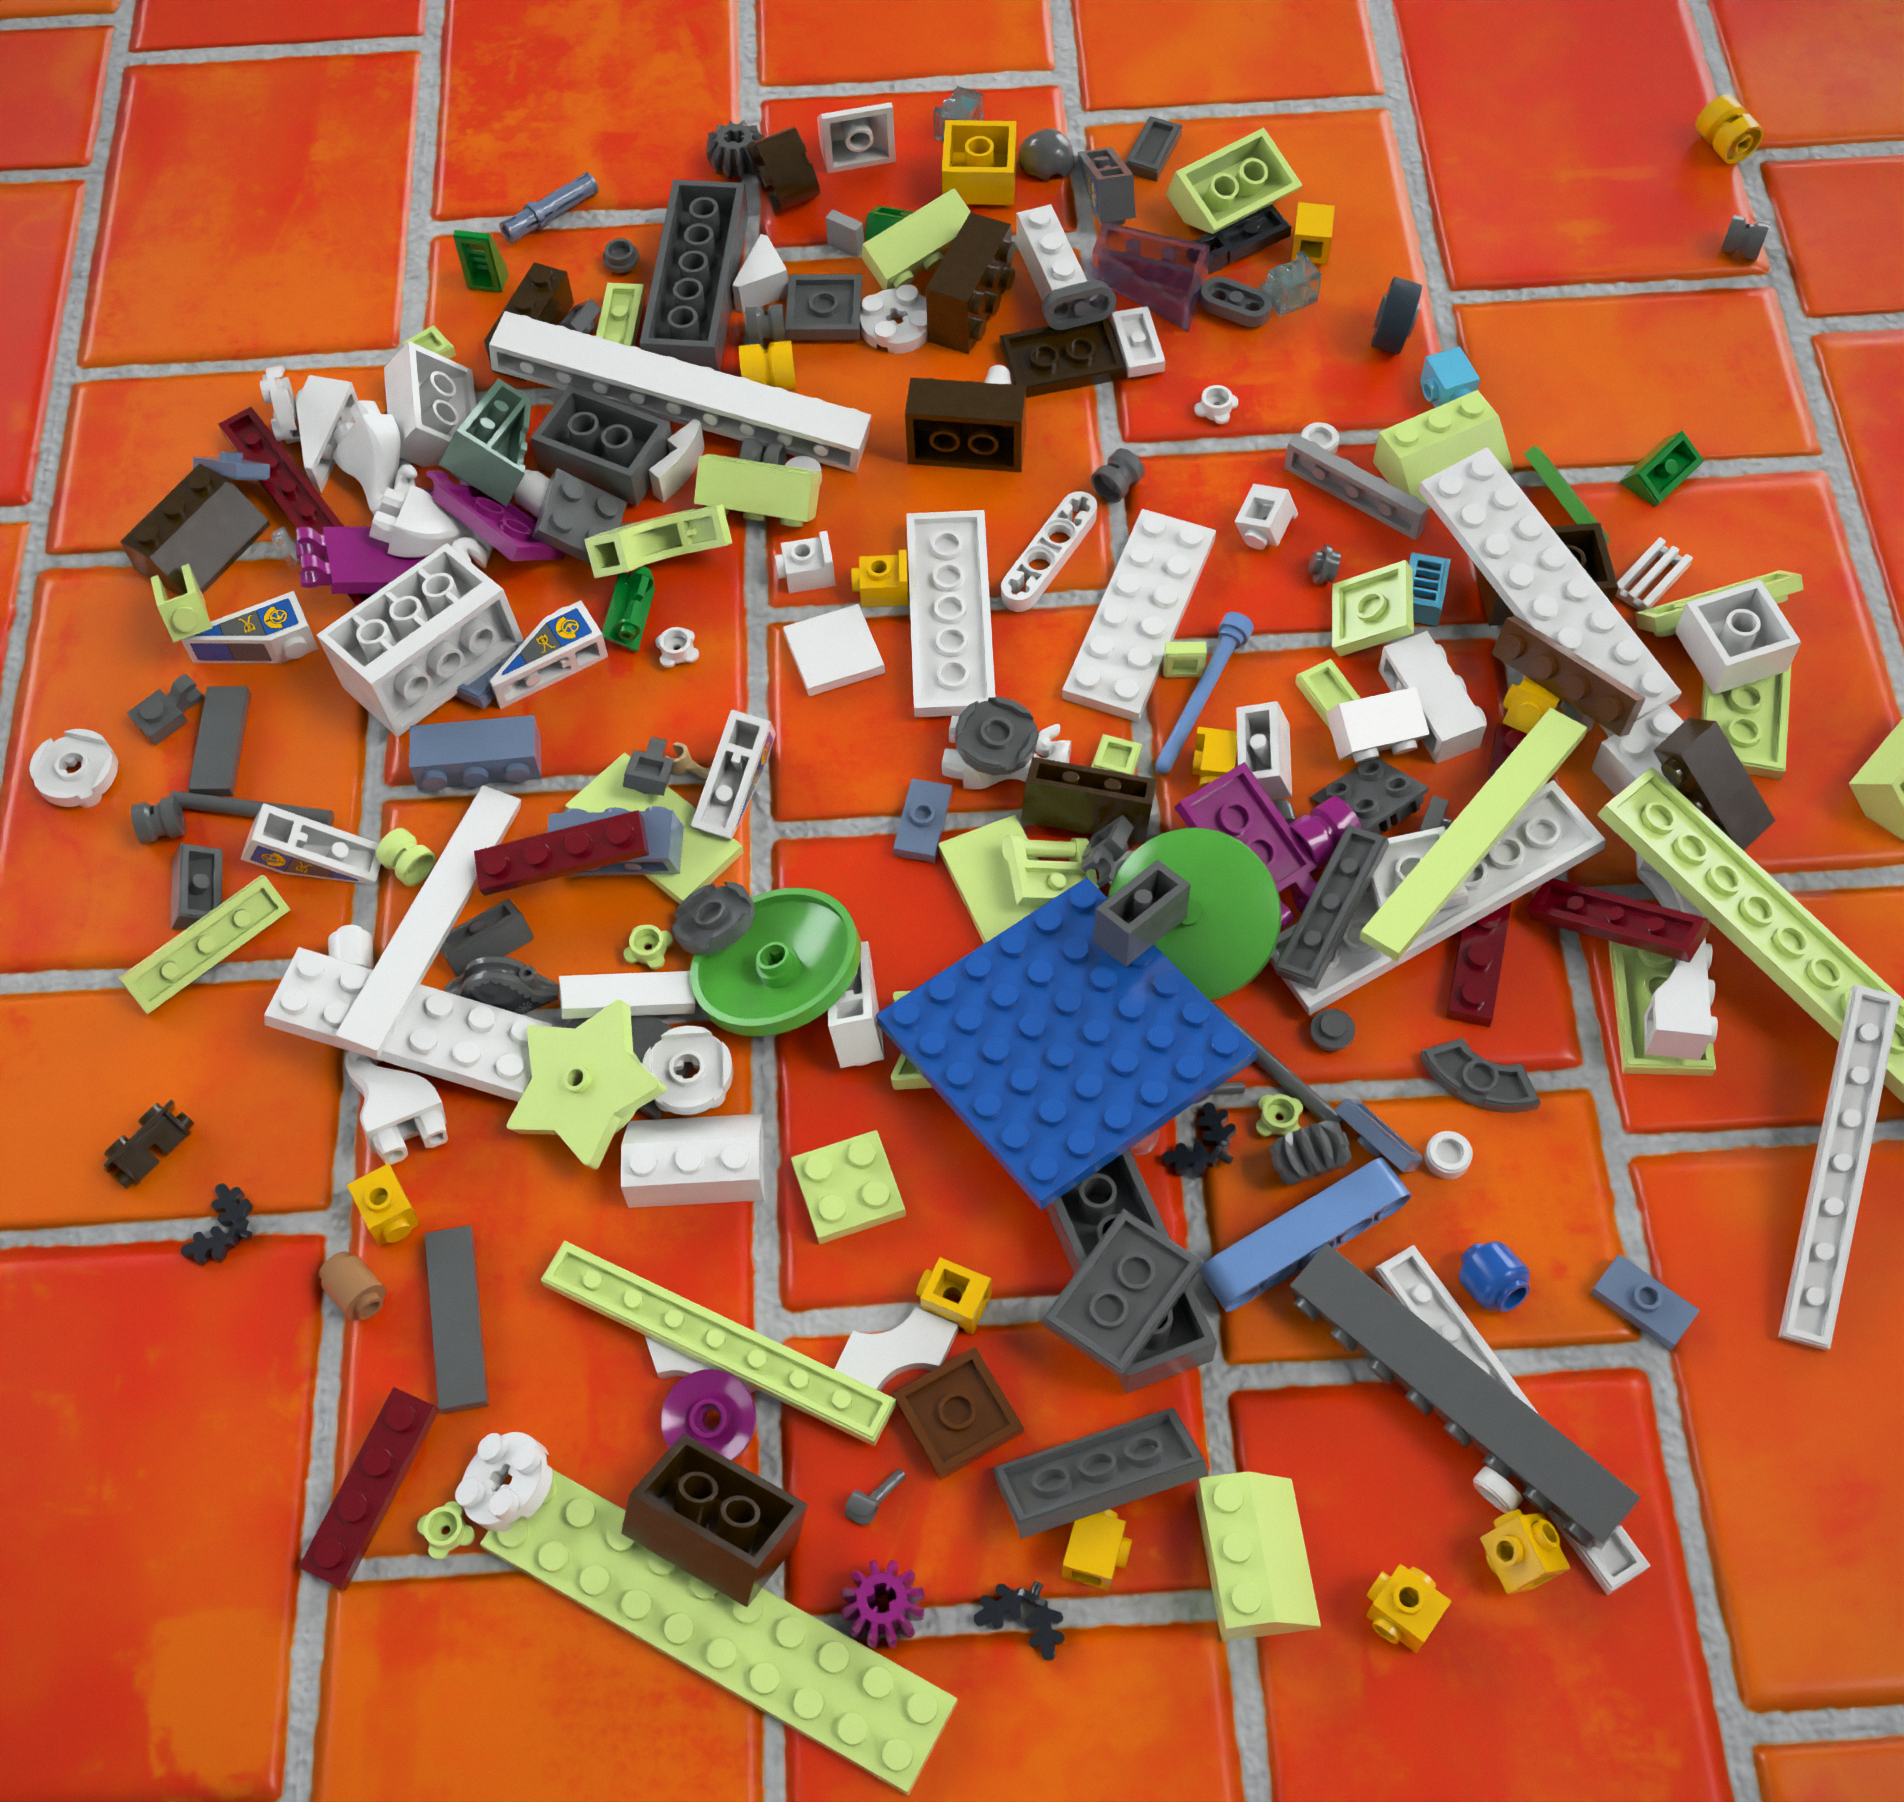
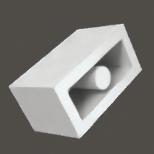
[1326,687,1429,764]
[1236,701,1292,801]

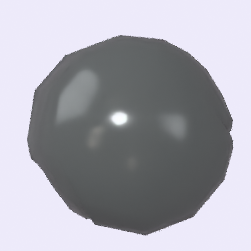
[1019,129,1075,182]

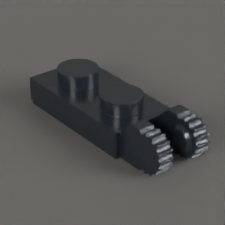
[1187,204,1292,275]

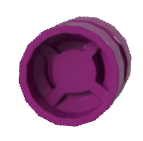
[1289,796,1362,874]

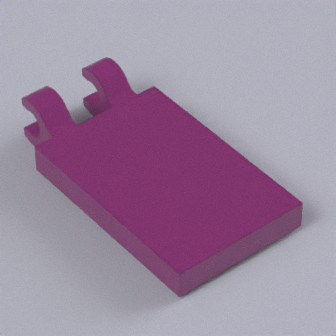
[421,471,566,561]
[295,527,426,594]
[1174,762,1318,928]

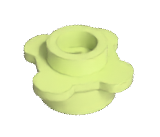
[624,925,673,969]
[1256,1094,1303,1137]
[417,1501,475,1560]

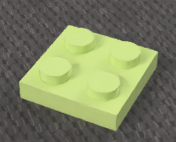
[1332,560,1414,657]
[791,1130,906,1245]

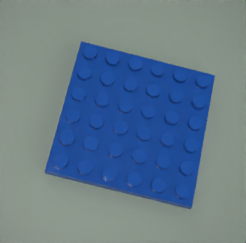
[876,877,1258,1210]

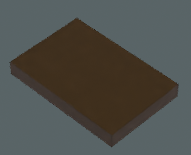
[999,317,1126,398]

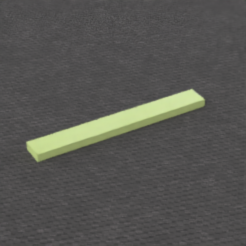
[1360,707,1587,962]
[541,1241,896,1446]

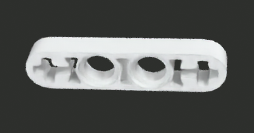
[1001,491,1097,612]

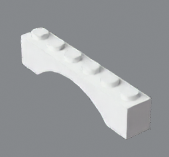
[1636,852,1718,1060]

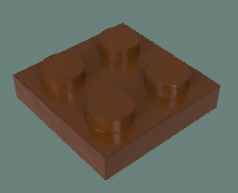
[892,1347,1024,1480]

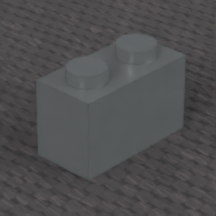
[1093,859,1191,967]

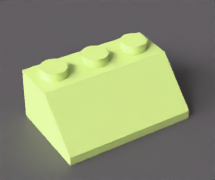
[1166,127,1303,234]
[1373,390,1513,509]
[1849,718,1904,840]
[1195,1471,1321,1642]

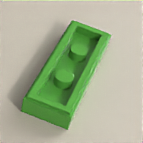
[1524,445,1610,544]

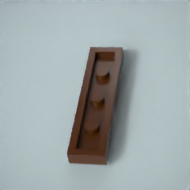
[1491,616,1646,737]

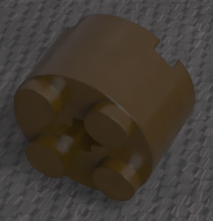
[747,126,820,214]

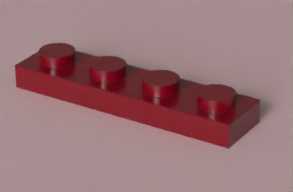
[474,810,649,896]
[1527,878,1710,963]
[298,1387,440,1590]

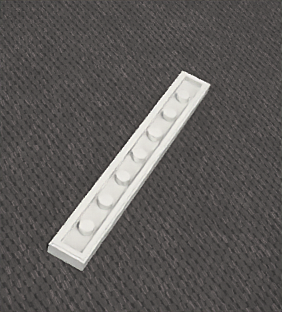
[335,785,521,1060]
[1778,984,1901,1351]
[1374,1245,1651,1596]

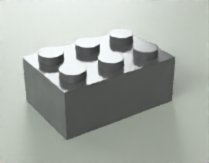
[530,384,672,506]

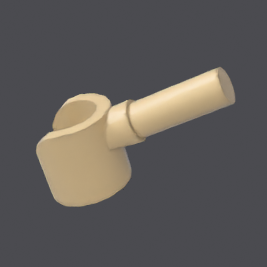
[664,742,710,780]

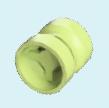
[375,828,436,886]

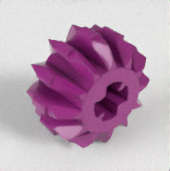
[841,1560,925,1648]

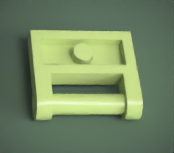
[1002,834,1099,906]

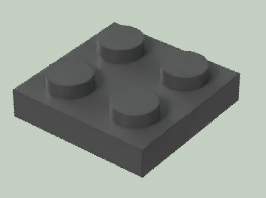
[785,274,863,340]
[532,468,627,565]

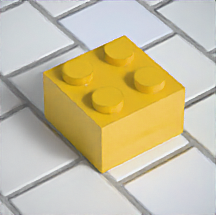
[942,120,1017,205]

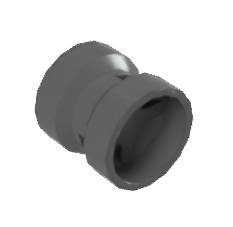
[1721,215,1770,261]
[745,304,786,345]
[740,438,786,466]
[1091,448,1145,503]
[131,795,186,845]

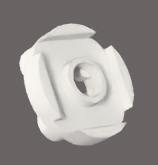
[860,284,928,354]
[260,365,301,444]
[29,729,119,808]
[642,1026,733,1115]
[455,1432,553,1532]

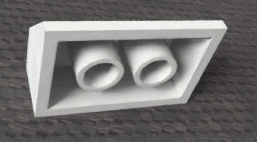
[384,341,476,467]
[621,1114,765,1208]

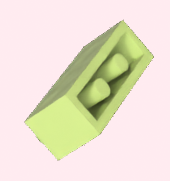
[861,188,971,290]
[694,454,821,527]

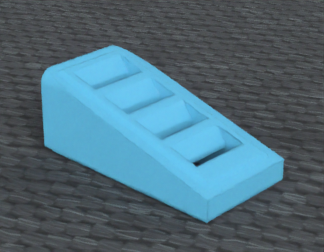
[1409,552,1451,626]

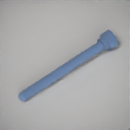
[1155,612,1254,775]

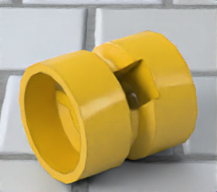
[1695,95,1764,164]
[738,340,796,391]

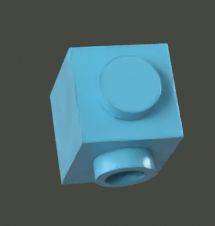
[1420,346,1480,408]

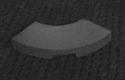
[1419,1038,1540,1113]

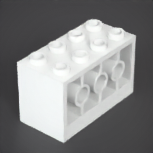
[316,543,524,737]

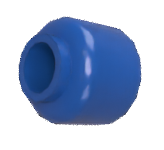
[1459,1241,1530,1312]

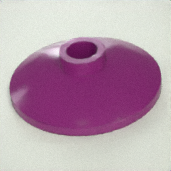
[661,1369,756,1461]

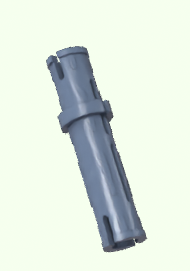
[499,172,599,244]

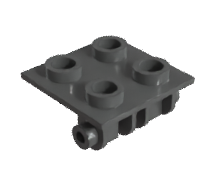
[1311,758,1430,834]

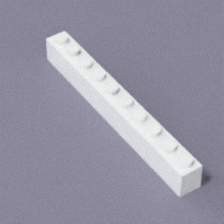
[489,311,871,473]

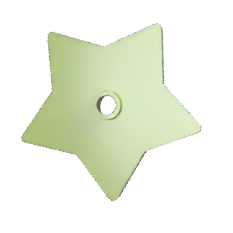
[506,999,667,1170]

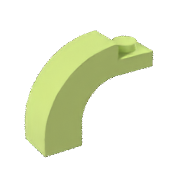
[584,504,733,578]

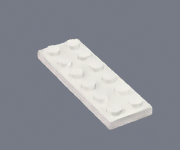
[1062,509,1216,723]
[906,510,995,717]
[264,947,552,1102]

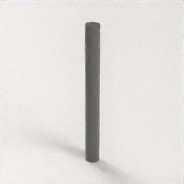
[169,791,334,826]
[1212,1002,1345,1126]

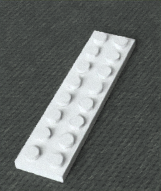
[1418,447,1682,737]
[1269,780,1606,1016]

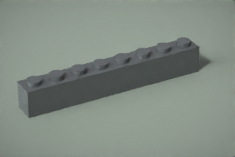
[1290,1243,1641,1550]

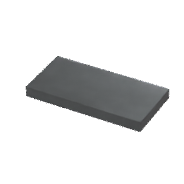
[992,1408,1208,1539]

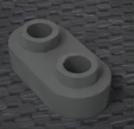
[1200,277,1272,327]
[1041,280,1116,330]

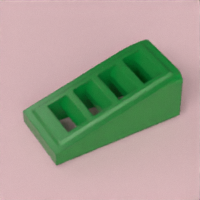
[453,230,508,292]

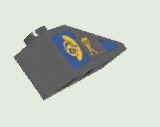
[1078,147,1136,226]

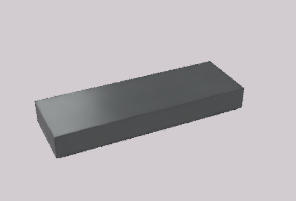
[188,686,251,796]

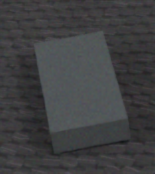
[1125,116,1182,181]

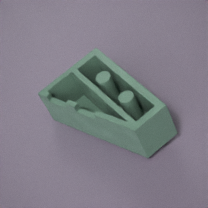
[439,378,532,507]

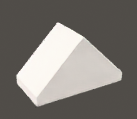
[732,234,788,313]

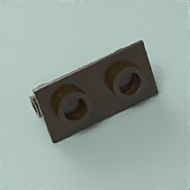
[103,1099,194,1189]

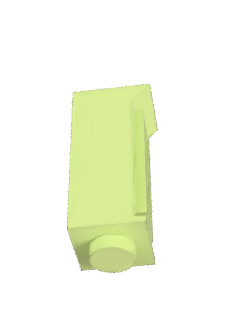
[151,564,213,643]

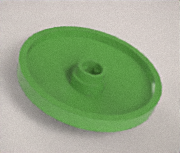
[1108,828,1282,1001]
[690,888,861,1037]

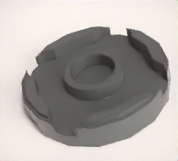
[955,697,1039,776]
[671,882,755,955]

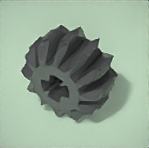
[706,120,763,180]
[1269,1121,1352,1185]

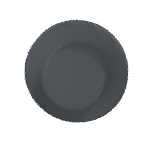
[603,238,639,273]
[1308,544,1341,584]
[1310,1009,1355,1052]

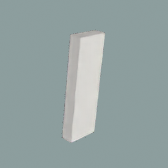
[559,971,695,1019]

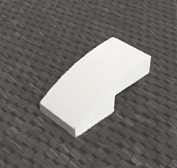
[648,418,705,503]

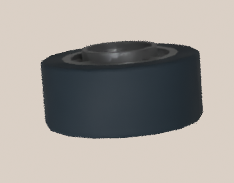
[1371,277,1422,355]

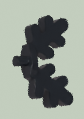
[1162,1102,1236,1178]
[181,1183,253,1265]
[974,1581,1065,1661]

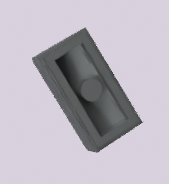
[171,843,223,930]
[440,899,533,977]

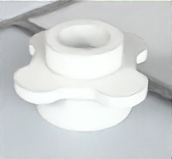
[1194,385,1238,424]
[655,627,699,668]

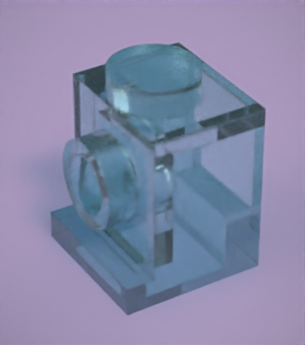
[933,86,983,141]
[1260,251,1322,316]

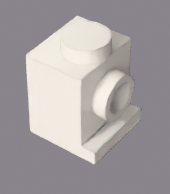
[1235,484,1298,550]
[775,531,836,593]

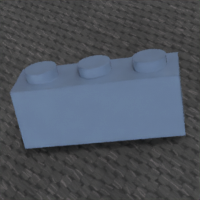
[409,715,541,791]
[547,806,684,876]

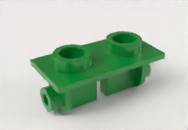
[602,567,656,653]

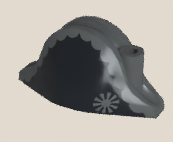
[445,955,559,1015]

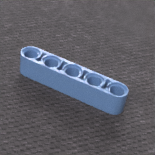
[1199,1157,1412,1312]

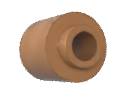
[319,1251,386,1320]

